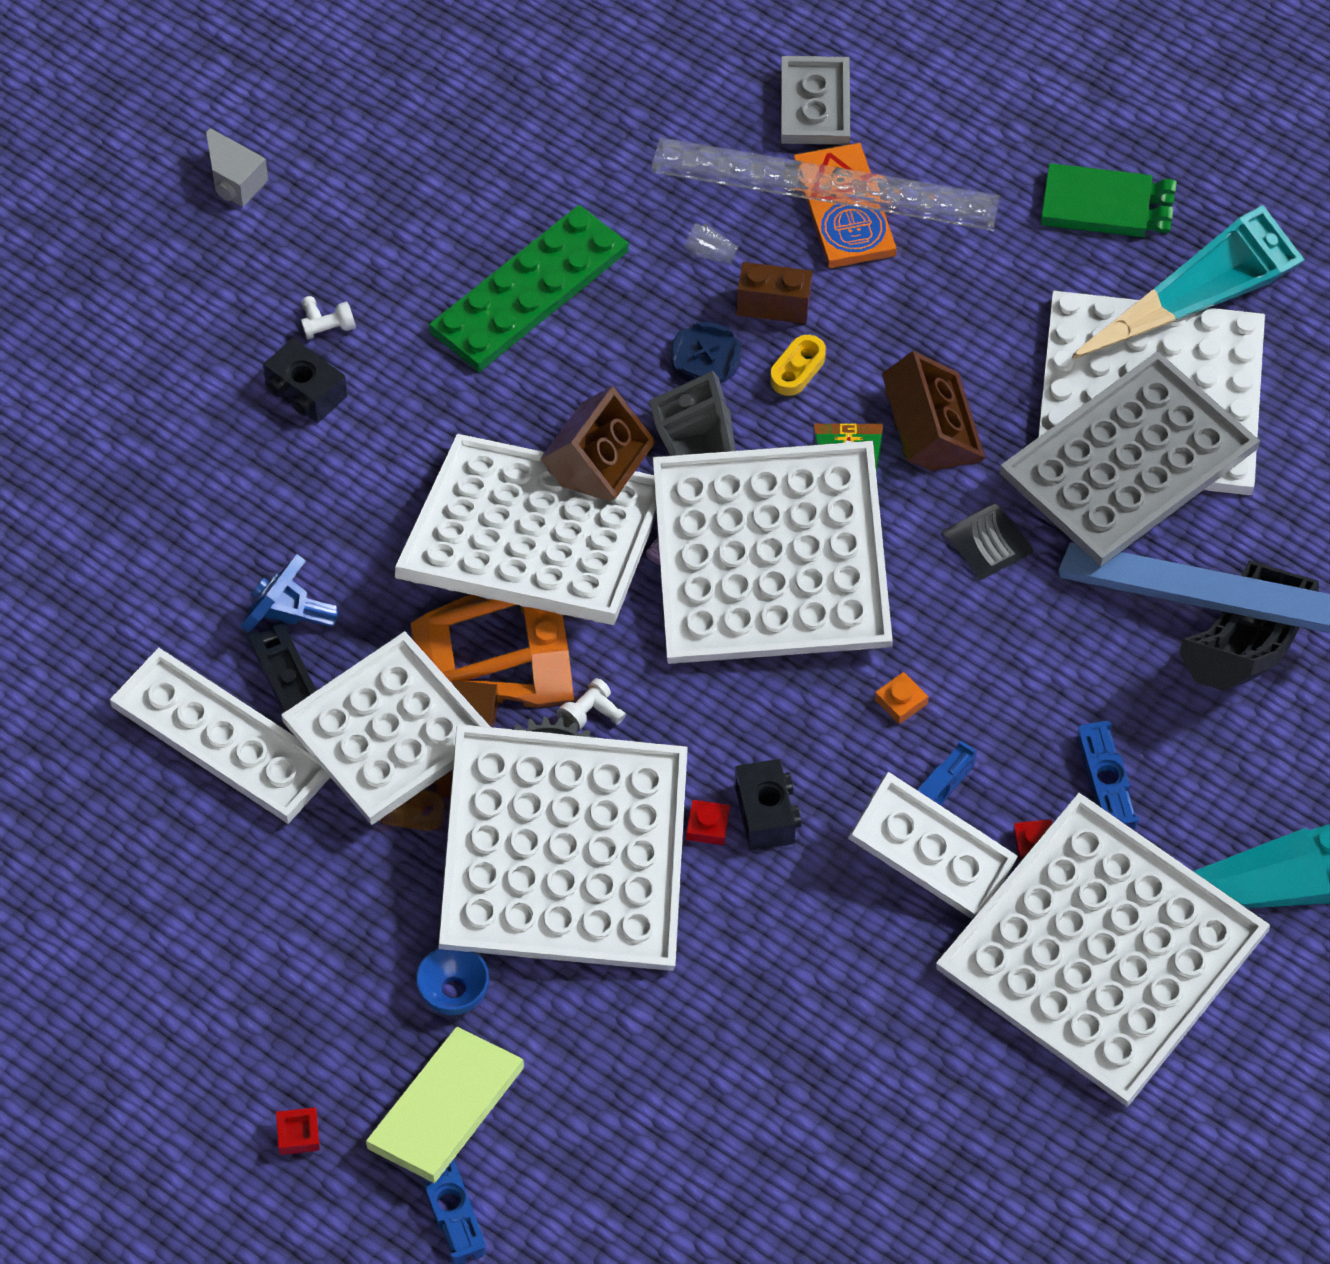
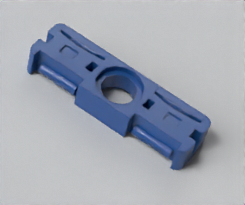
[1077,721,1139,830]
[917,741,977,806]
[424,1159,486,1264]

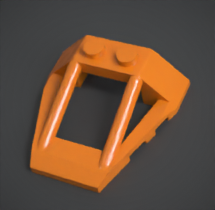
[410,594,574,708]

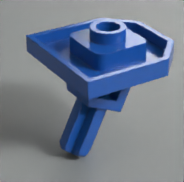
[240,554,338,633]

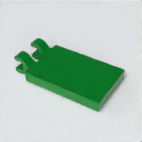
[1041,163,1177,238]

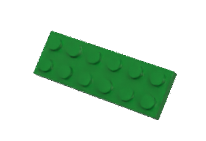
[429,205,629,372]

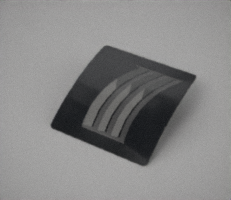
[942,504,1034,580]

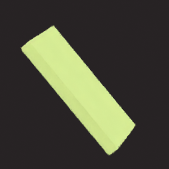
[366,1027,524,1183]

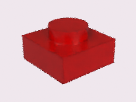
[686,800,730,846]
[1013,819,1053,864]
[276,1107,320,1155]

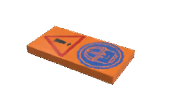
[793,143,897,269]

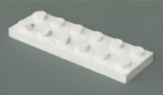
[110,648,330,824]

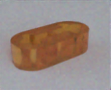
[379,790,445,831]

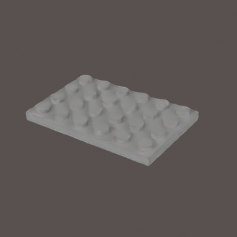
[999,351,1260,566]

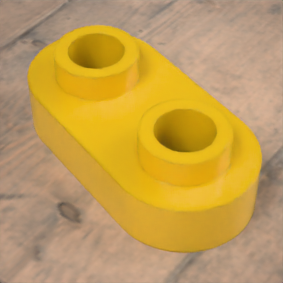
[770,335,826,396]

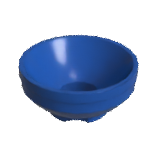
[417,948,489,1015]

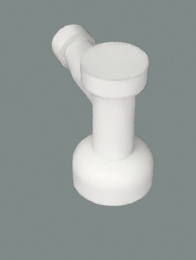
[301,296,356,340]
[557,678,626,731]

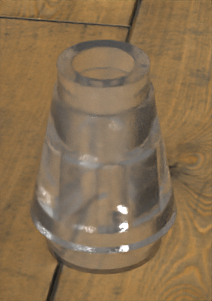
[684,223,739,265]

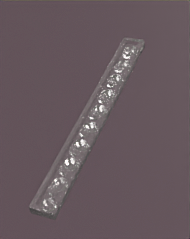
[652,137,1000,231]

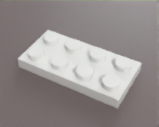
[848,772,1018,920]

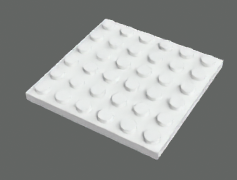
[1038,291,1265,495]
[395,434,657,625]
[653,441,892,664]
[438,724,687,971]
[936,793,1270,1107]

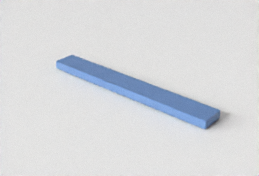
[1059,542,1330,633]

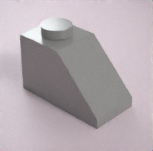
[206,128,268,207]

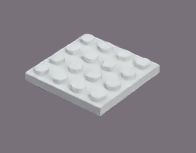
[281,631,490,825]

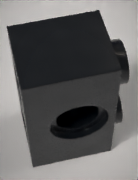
[263,338,347,423]
[734,759,801,851]

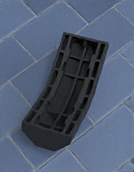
[1179,560,1319,691]

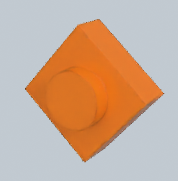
[875,672,929,725]

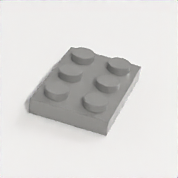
[781,56,850,145]

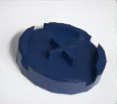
[671,322,741,383]

